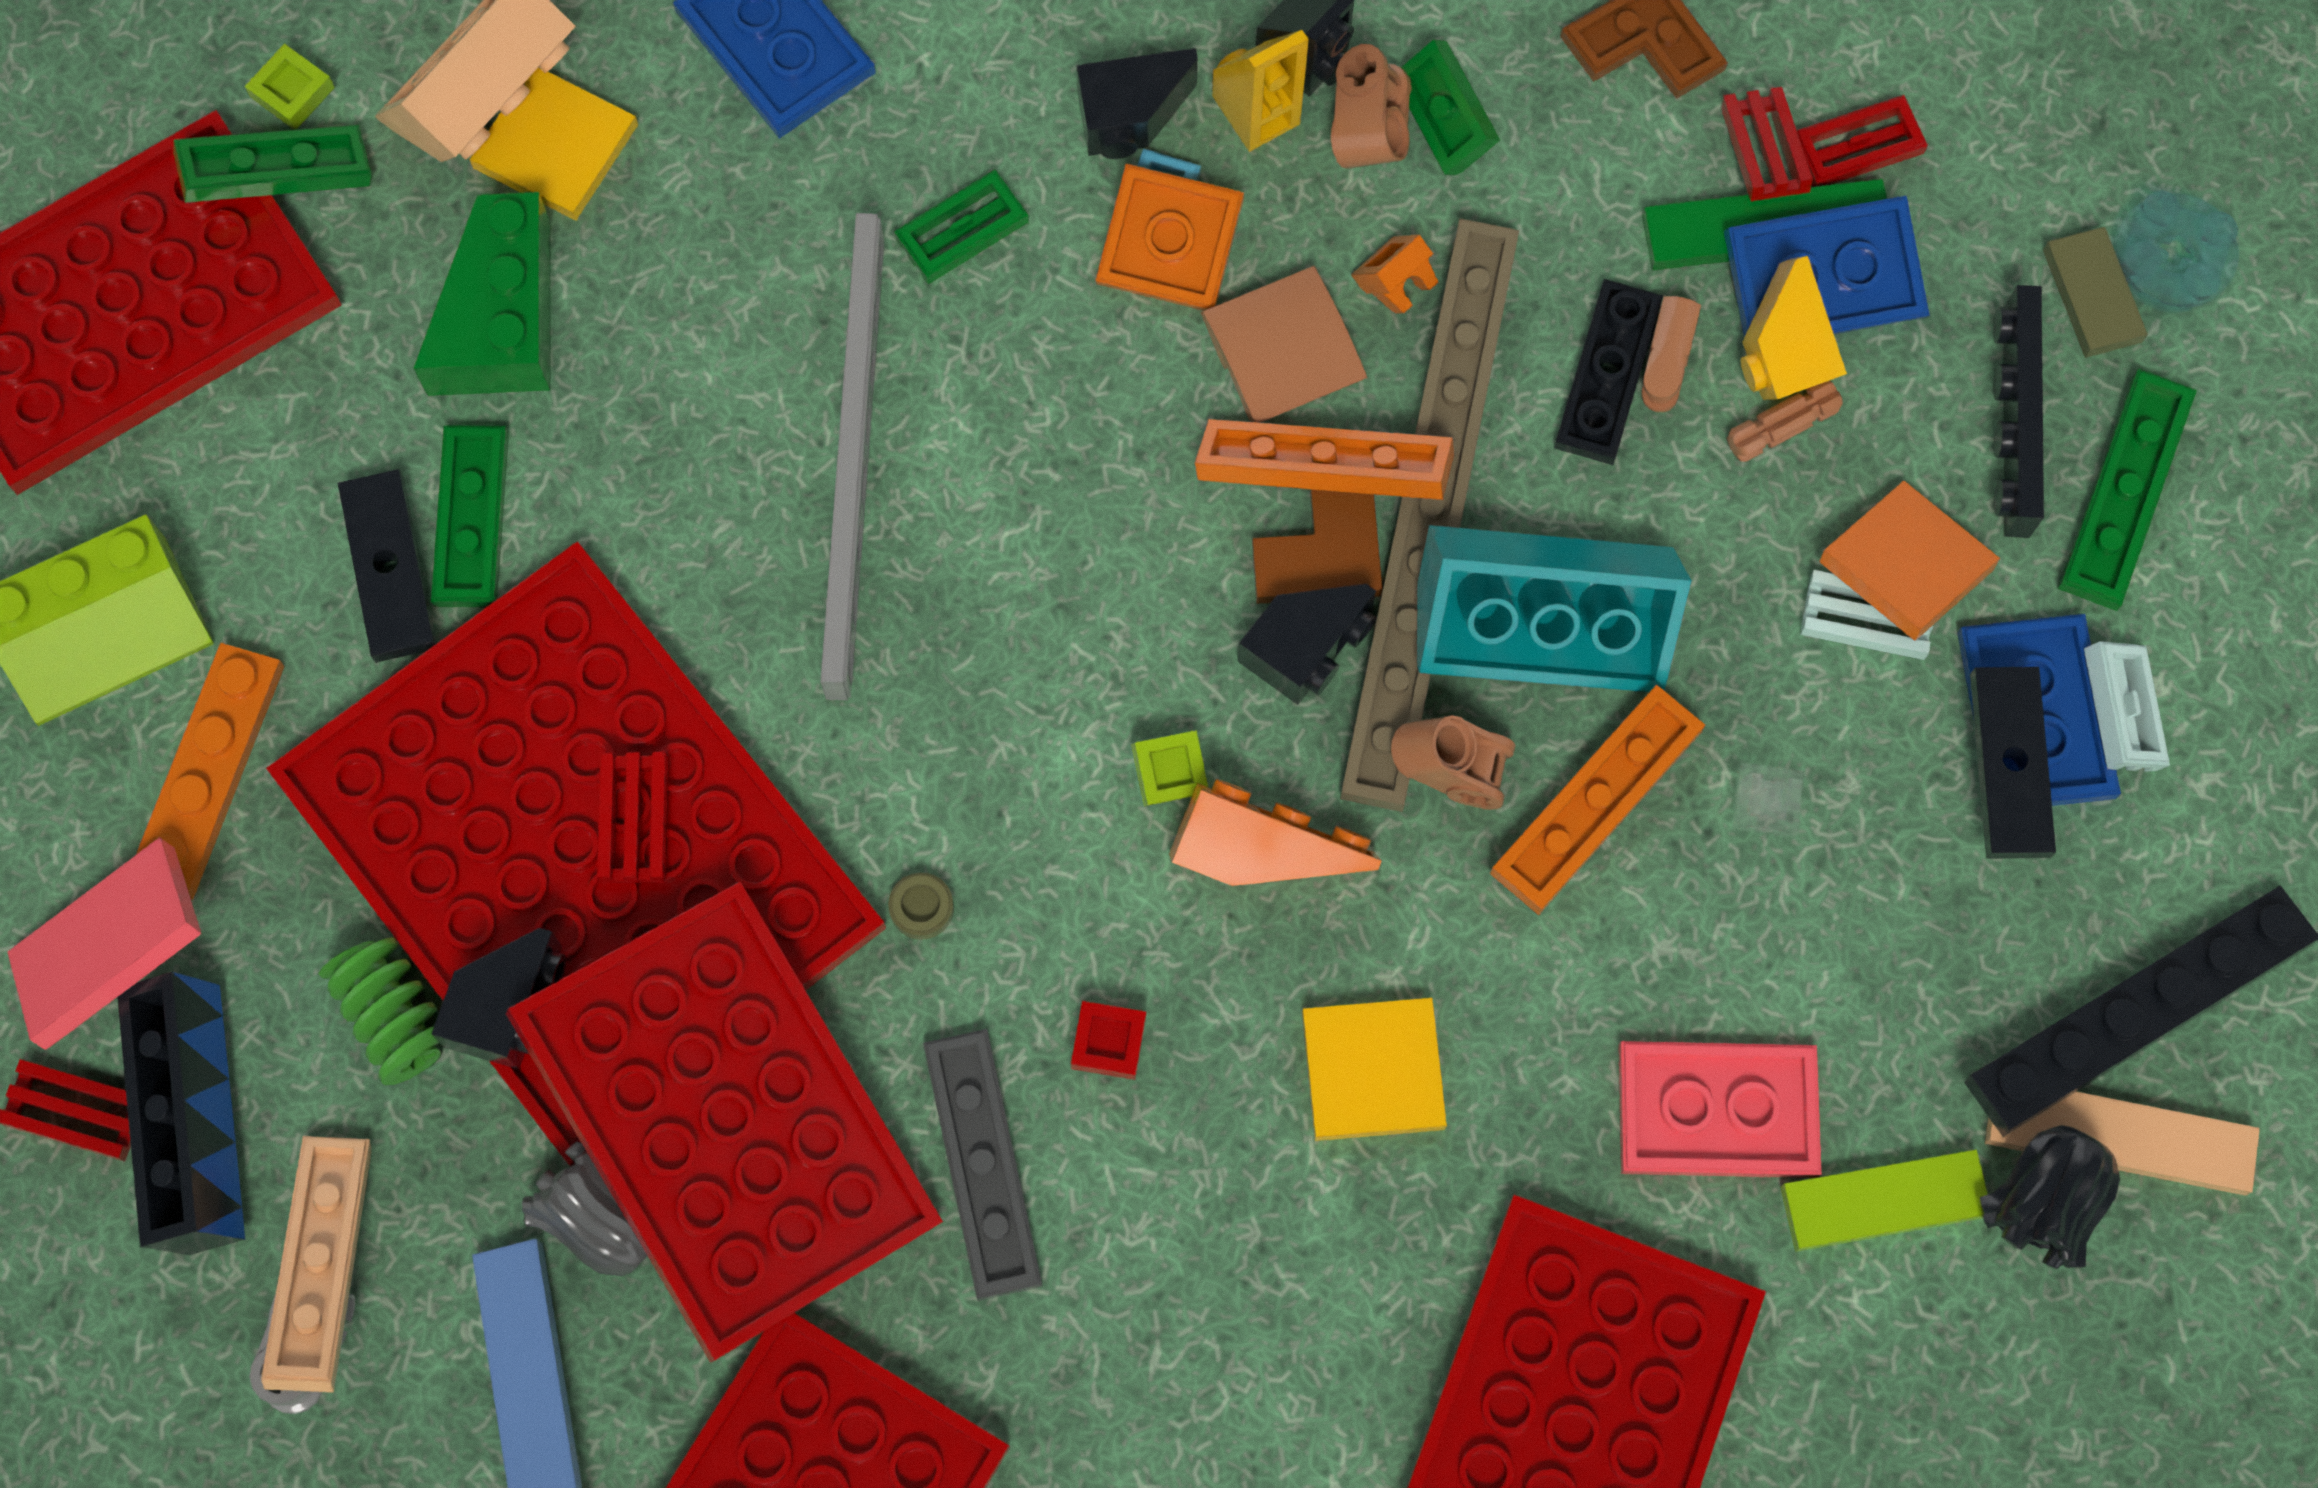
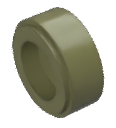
[888,873,954,940]

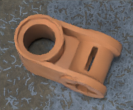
[1331,44,1411,169]
[1391,715,1516,810]

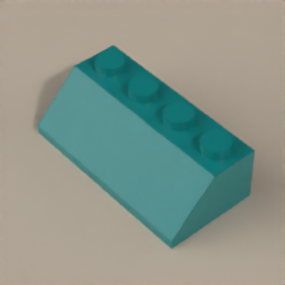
[1417,525,1692,692]

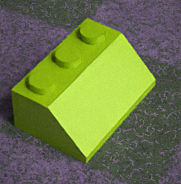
[0,514,214,726]

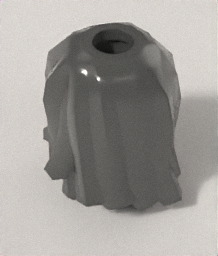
[522,1142,647,1276]

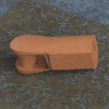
[1642,296,1701,412]

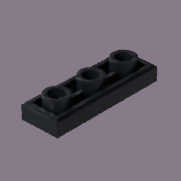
[1554,279,1663,465]
[337,469,437,663]
[1970,667,2056,859]

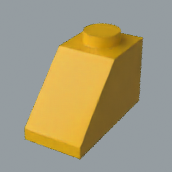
[1741,256,1847,400]

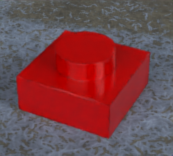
[1071,1001,1147,1080]

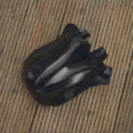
[1979,1125,2120,1269]

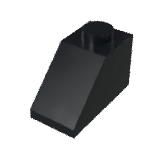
[1076,48,1198,159]

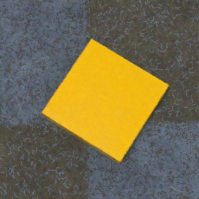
[469,67,638,221]
[1302,998,1447,1141]

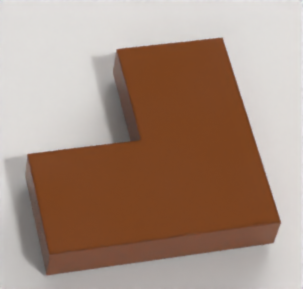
[1560,0,1728,99]
[1252,489,1382,604]

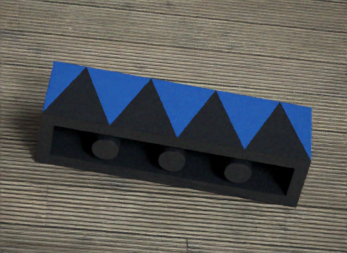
[117,972,245,1255]

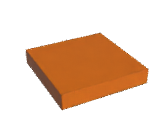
[1095,164,1245,311]
[1819,481,2000,641]

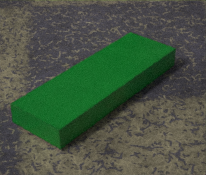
[173,125,372,203]
[431,425,509,607]

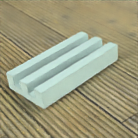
[1800,570,1933,660]
[2084,641,2170,772]

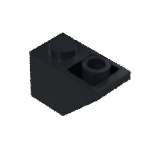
[1255,0,1354,97]
[1237,584,1377,705]
[431,928,566,1070]

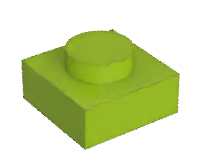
[244,43,335,130]
[1131,730,1208,807]

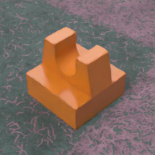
[1351,235,1438,313]

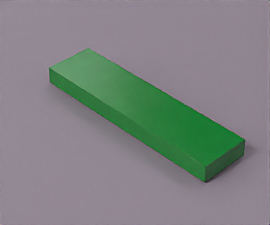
[1642,179,1887,271]
[2058,368,2197,611]

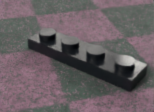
[1993,285,2044,538]

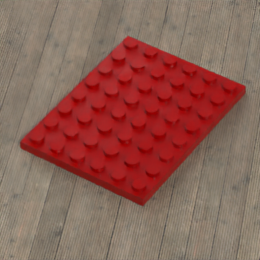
[266,541,886,1167]

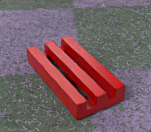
[1721,87,1813,201]
[1797,95,1928,187]
[597,752,668,884]
[0,1059,131,1162]

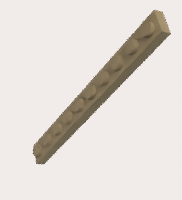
[1340,219,1519,812]

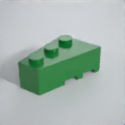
[413,192,551,396]

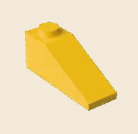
[1212,30,1309,152]

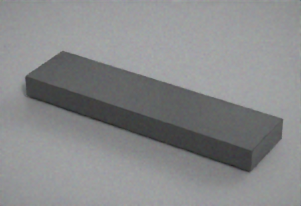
[923,1029,1043,1301]

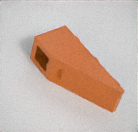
[1169,779,1382,886]

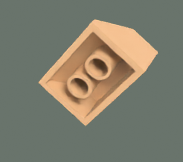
[374,0,576,162]

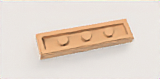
[1985,1092,2260,1196]
[261,1136,371,1393]

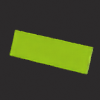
[1780,1150,1988,1252]

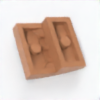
[1201,266,1367,423]

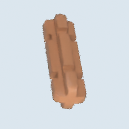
[1726,380,1843,462]

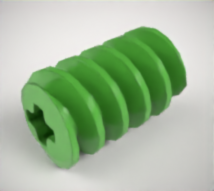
[318,937,442,1085]

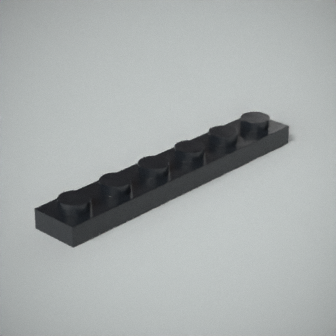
[1964,885,2318,1137]

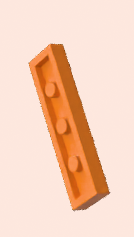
[1195,419,1454,500]
[136,642,285,900]
[1490,684,1706,915]

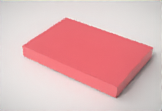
[7,837,202,1050]
[1619,1041,1822,1178]

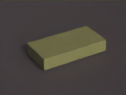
[2043,227,2148,358]

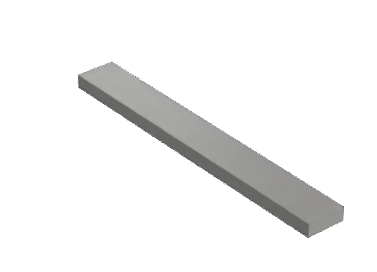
[820,213,884,700]

